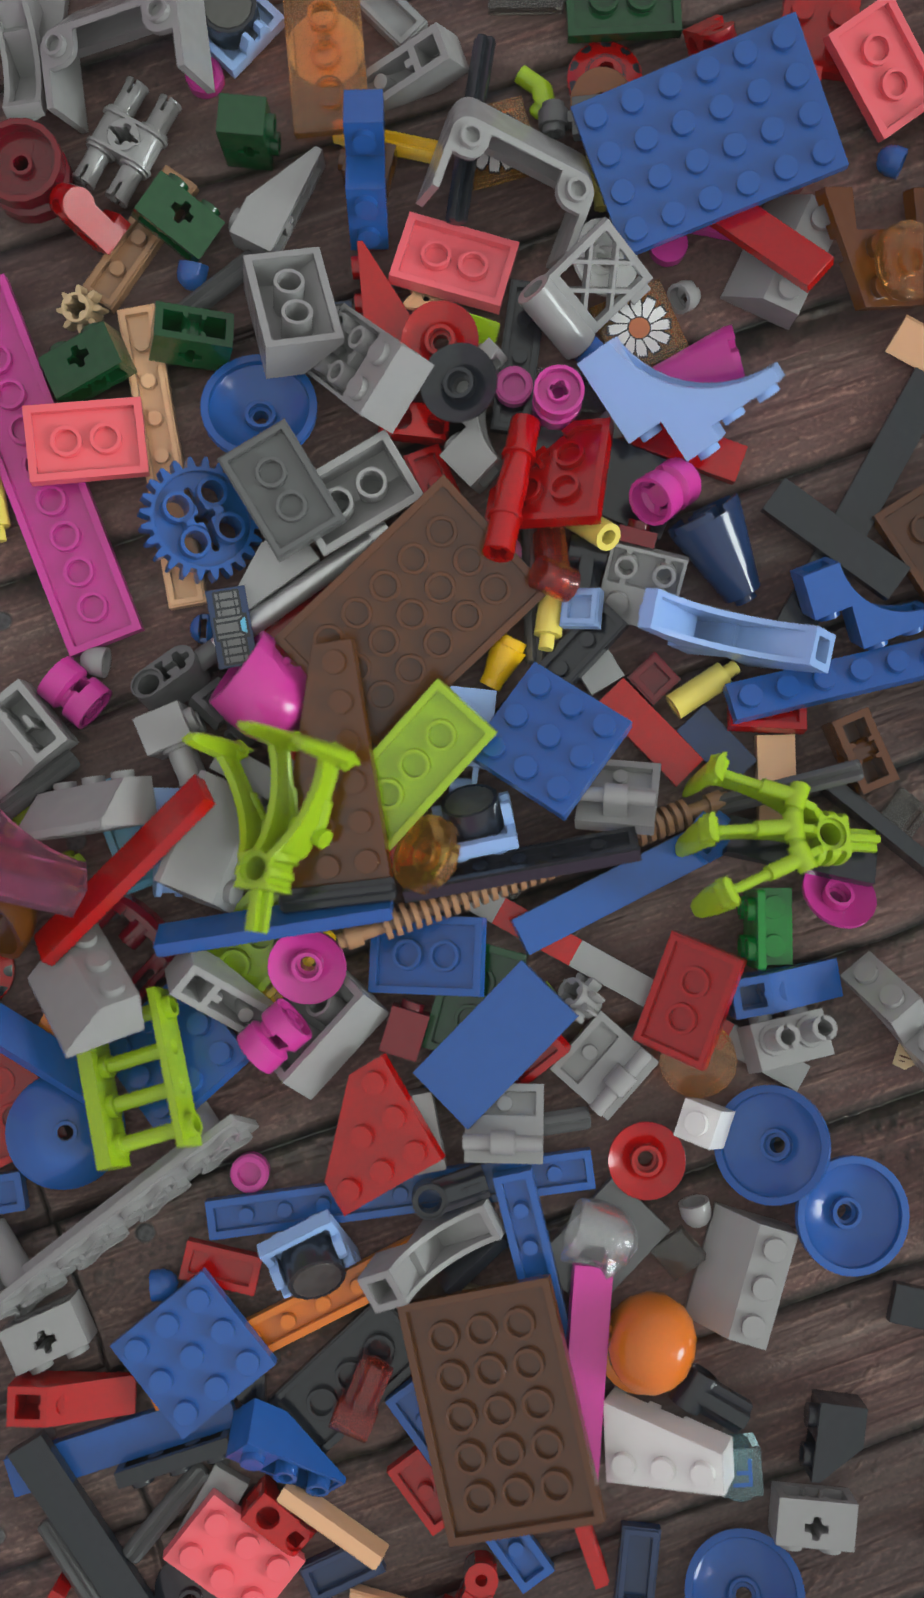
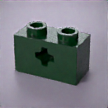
[216,93,281,171]
[131,170,225,262]
[149,301,234,371]
[38,321,137,402]

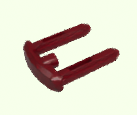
[97,893,176,1002]

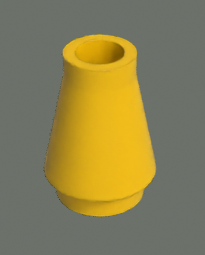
[480,634,527,691]

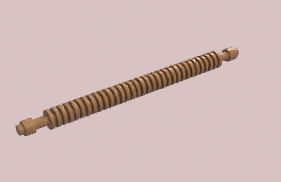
[336,790,728,950]

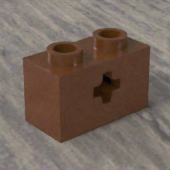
[821,707,900,795]

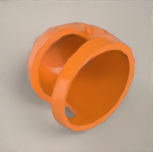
[606,1291,697,1396]

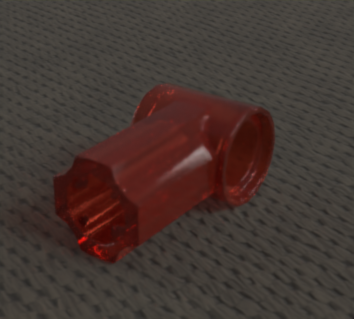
[528,527,581,602]
[328,1354,393,1444]

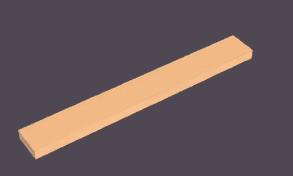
[117,303,207,611]

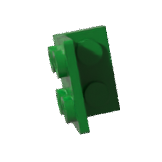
[737,887,793,970]

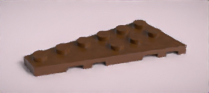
[290,638,393,889]

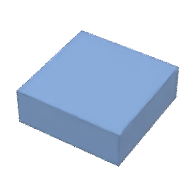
[559,588,604,630]

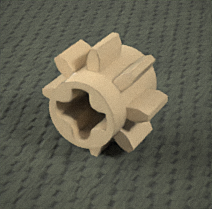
[56,284,109,334]

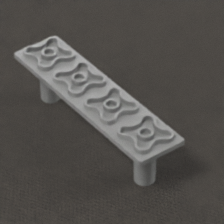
[0,1101,259,1320]

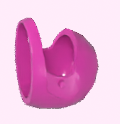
[209,630,307,743]

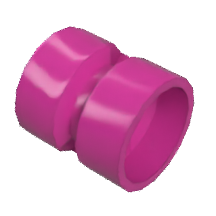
[531,364,585,430]
[629,457,702,526]
[37,656,112,729]
[236,998,313,1074]

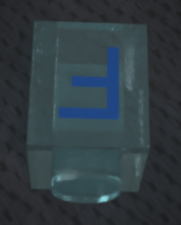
[724,1433,764,1502]

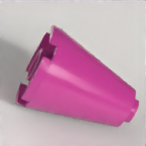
[652,324,745,383]

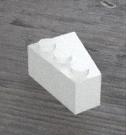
[603,1386,734,1496]

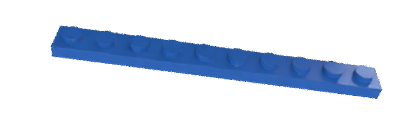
[205,1147,596,1241]

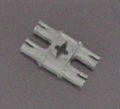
[72,76,182,208]

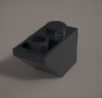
[799,1389,868,1483]

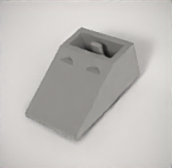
[306,303,435,433]
[0,678,79,799]

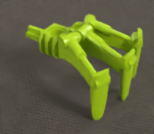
[182,721,360,934]
[675,752,881,918]

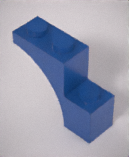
[343,89,389,250]
[790,556,924,650]

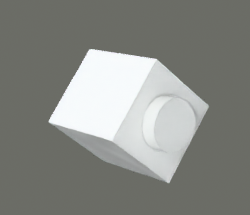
[673,1098,735,1150]

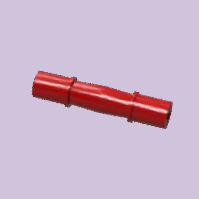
[482,413,541,563]

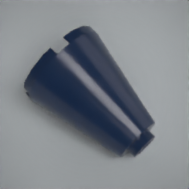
[667,493,761,606]

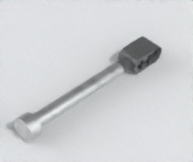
[131,522,388,711]

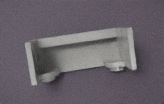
[40,0,215,134]
[415,97,594,269]

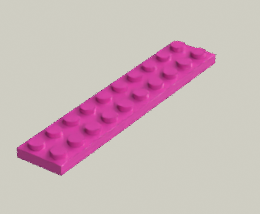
[0,273,145,658]

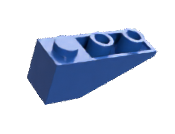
[728,957,843,1020]
[226,1398,346,1497]

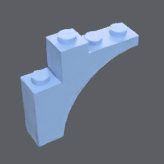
[577,336,785,462]
[637,588,836,674]

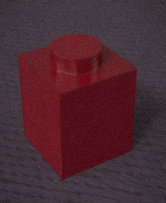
[378,998,430,1062]

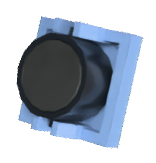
[204,0,287,79]
[431,784,519,865]
[256,1209,361,1300]

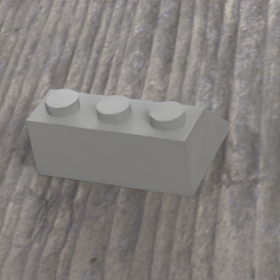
[720,194,833,330]
[243,247,344,379]
[315,429,424,557]
[14,770,157,843]
[153,770,269,913]
[28,923,145,1058]
[274,970,390,1100]
[684,1202,798,1350]

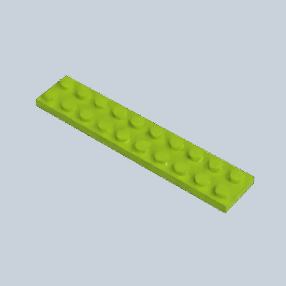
[206,678,498,993]

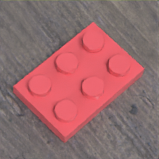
[822,0,924,143]
[388,212,520,315]
[22,396,150,487]
[163,1488,306,1598]

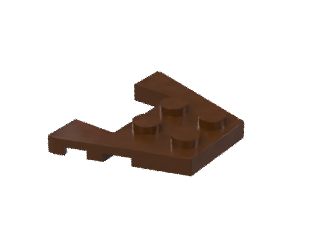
[815,187,924,311]

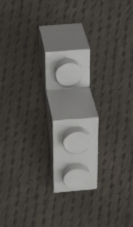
[0,0,47,121]
[439,337,508,494]
[840,951,924,1073]
[357,1198,506,1313]

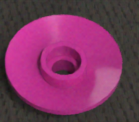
[801,873,877,929]
[267,932,347,1005]

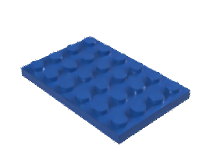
[570,12,849,259]

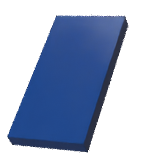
[413,960,579,1130]

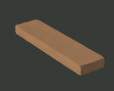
[82,165,199,315]

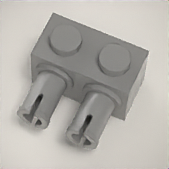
[133,701,207,787]
[737,1005,837,1074]

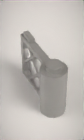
[518,217,653,360]

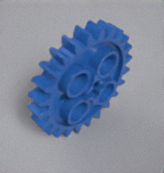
[137,456,262,584]

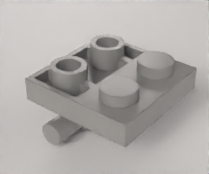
[601,541,689,626]
[575,759,661,836]
[549,1010,659,1120]
[462,1083,544,1165]

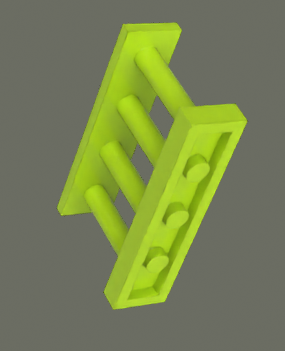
[76,986,203,1171]

